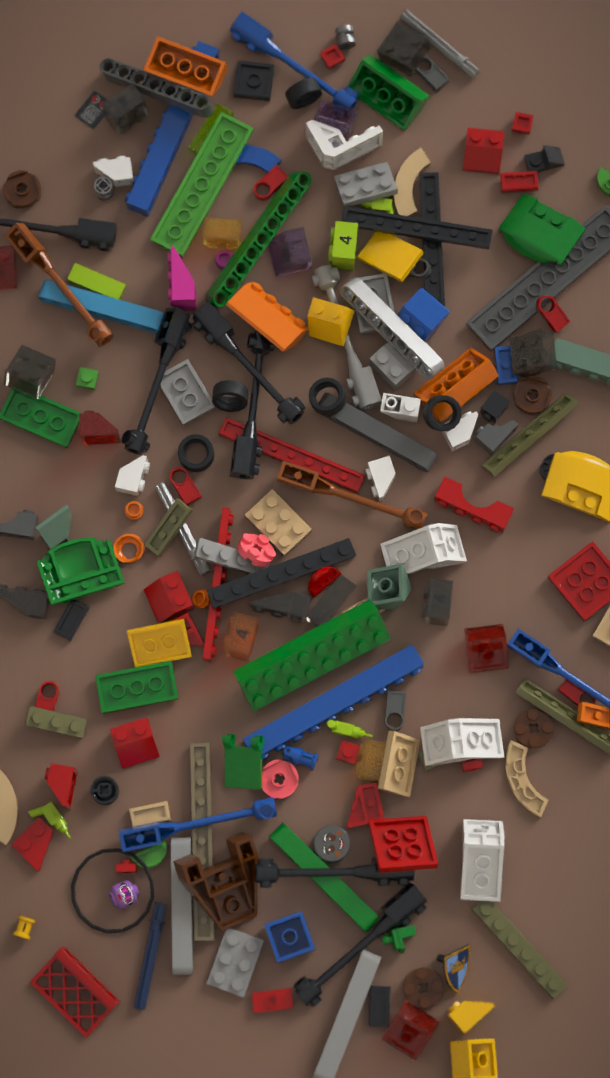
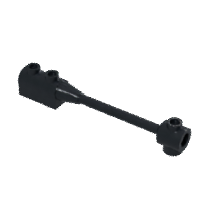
[0,218,117,251]
[192,301,305,425]
[121,307,192,455]
[229,331,275,480]
[255,857,415,888]
[293,882,427,1007]

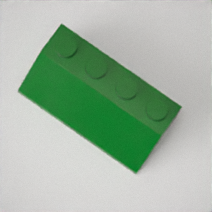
[348,54,430,131]

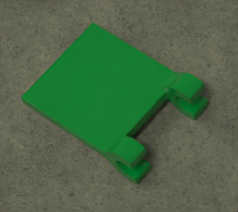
[222,734,264,790]

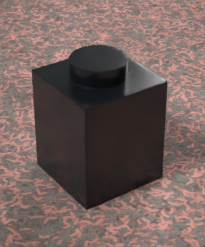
[480,390,510,423]

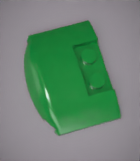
[498,194,586,265]
[37,537,125,606]

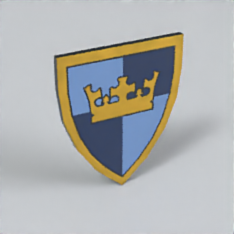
[437,944,470,994]

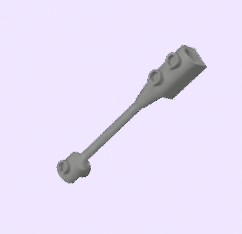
[311,265,382,411]

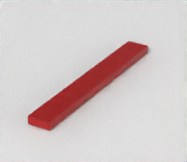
[218,417,365,494]

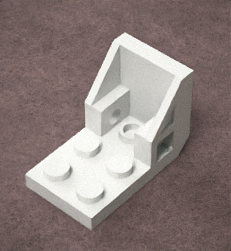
[306,120,383,170]
[380,523,467,575]
[420,718,505,766]
[460,819,504,902]

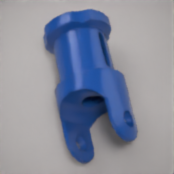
[283,746,319,771]

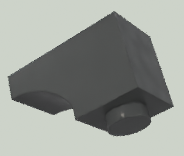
[475,419,518,456]
[0,510,39,541]

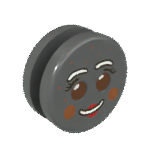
[314,825,350,863]

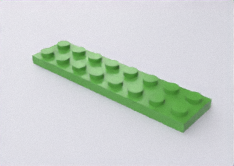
[150,112,254,258]

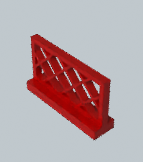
[30,946,121,1038]

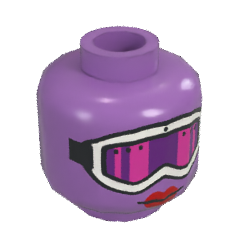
[109,880,140,909]

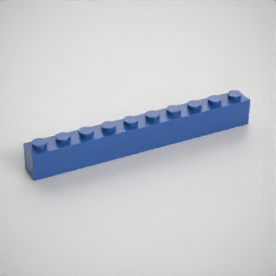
[125,41,219,217]
[243,644,424,761]

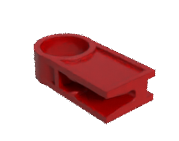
[254,165,288,201]
[536,295,571,333]
[170,467,202,506]
[558,679,596,706]
[35,681,59,711]

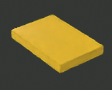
[357,232,424,282]
[127,619,192,668]

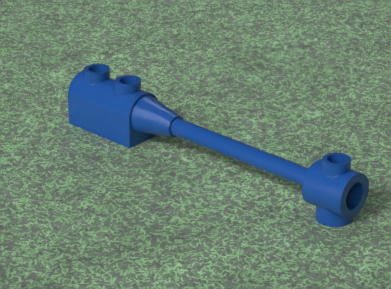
[230,11,359,115]
[507,628,610,708]
[119,797,277,852]

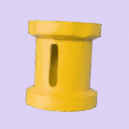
[13,915,35,940]

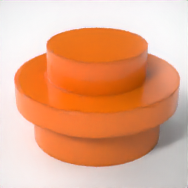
[124,501,144,520]
[192,590,210,609]

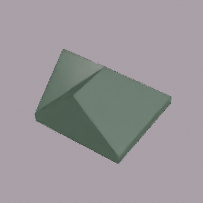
[35,505,73,549]
[367,563,412,610]

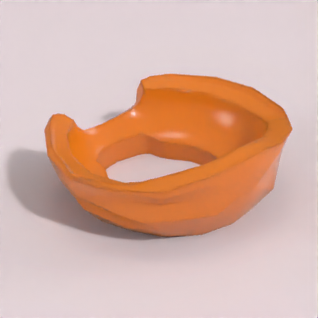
[113,534,145,563]

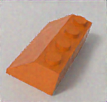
[143,36,228,97]
[226,282,309,352]
[413,347,499,422]

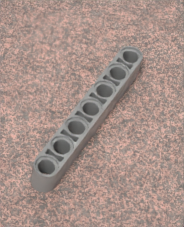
[340,277,445,379]
[171,837,193,975]
[313,949,381,1078]

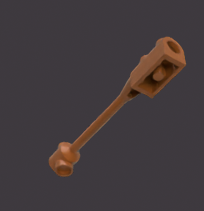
[4,223,114,347]
[277,461,428,529]

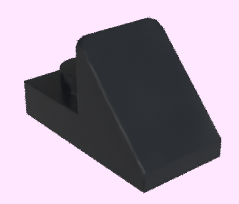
[524,145,565,173]

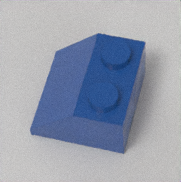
[397,288,450,342]

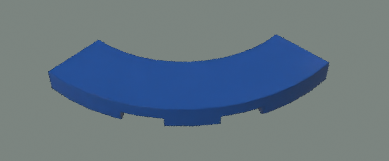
[235,145,282,173]

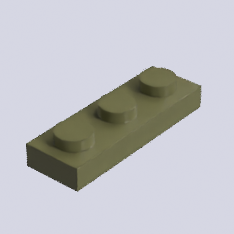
[144,499,193,556]
[25,706,87,739]

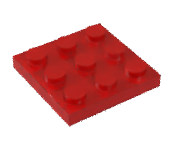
[547,541,610,622]
[368,816,438,873]

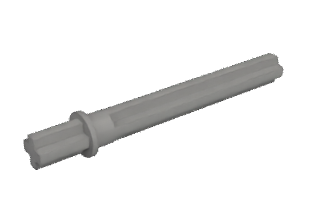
[401,10,479,79]
[156,483,210,576]

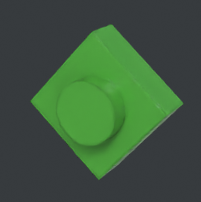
[76,367,99,390]

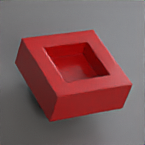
[320,44,345,70]
[511,112,534,135]
[336,740,361,765]
[461,759,483,773]
[116,860,137,873]

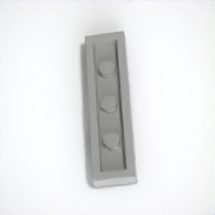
[193,538,268,574]

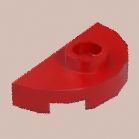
[308,566,342,598]

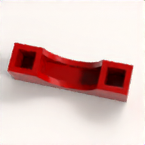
[434,476,514,533]

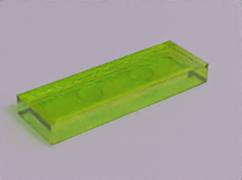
[188,103,234,154]

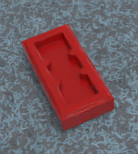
[500,171,539,193]
[252,988,294,1013]

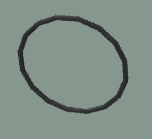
[71,848,154,933]

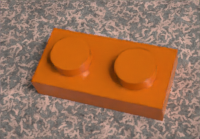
[577,702,610,730]

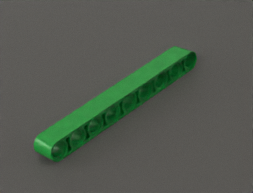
[205,171,312,307]

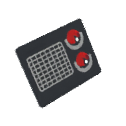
[75,91,114,129]

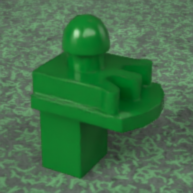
[382,925,416,954]

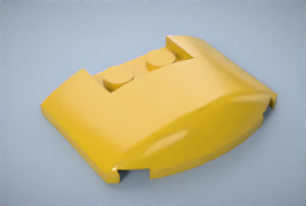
[541,451,610,523]

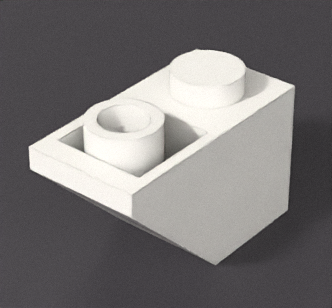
[93,156,133,187]
[380,393,421,423]
[442,411,478,452]
[115,455,150,496]
[365,456,395,502]

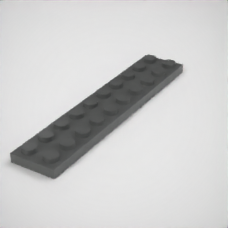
[466,205,610,351]

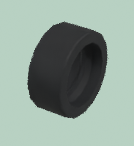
[285,78,322,109]
[308,377,346,416]
[212,380,249,412]
[423,395,461,431]
[178,434,214,472]

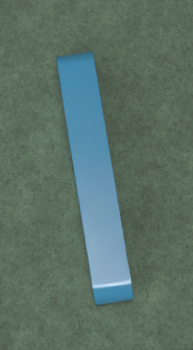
[38,280,164,334]

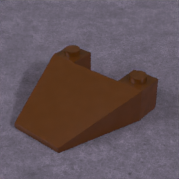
[173,832,258,931]

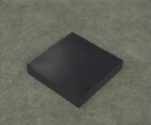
[234,61,274,101]

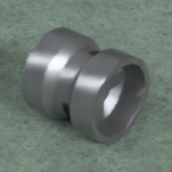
[335,25,356,50]
[94,176,114,201]

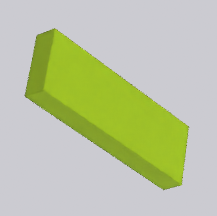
[67,263,126,300]

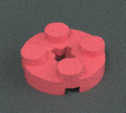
[237,533,276,567]
[262,760,299,799]

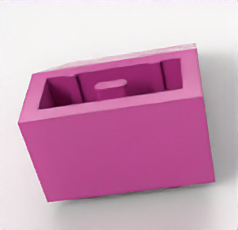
[167,246,197,311]

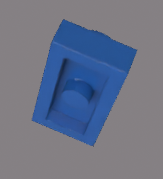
[494,345,518,385]

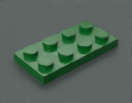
[0,384,83,449]
[95,661,179,714]

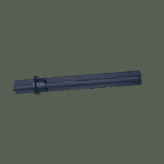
[134,902,167,1010]

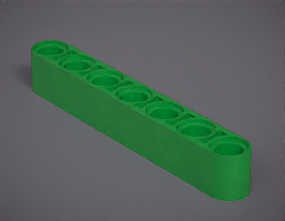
[269,822,380,932]

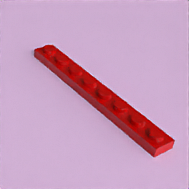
[203,508,234,662]

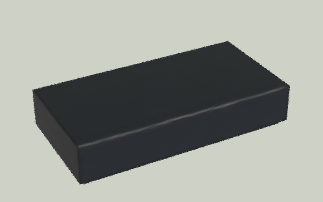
[53,600,89,641]
[369,986,390,1027]

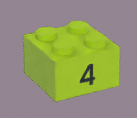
[328,221,358,271]

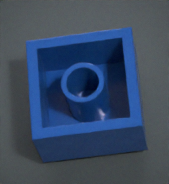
[264,911,315,963]

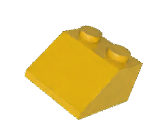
[308,297,355,347]
[447,1001,495,1034]
[450,1039,498,1078]

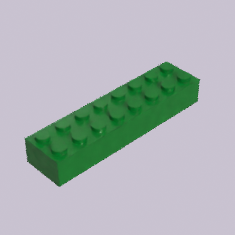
[233,600,391,712]

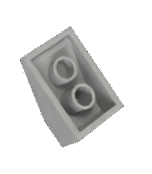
[369,342,436,391]

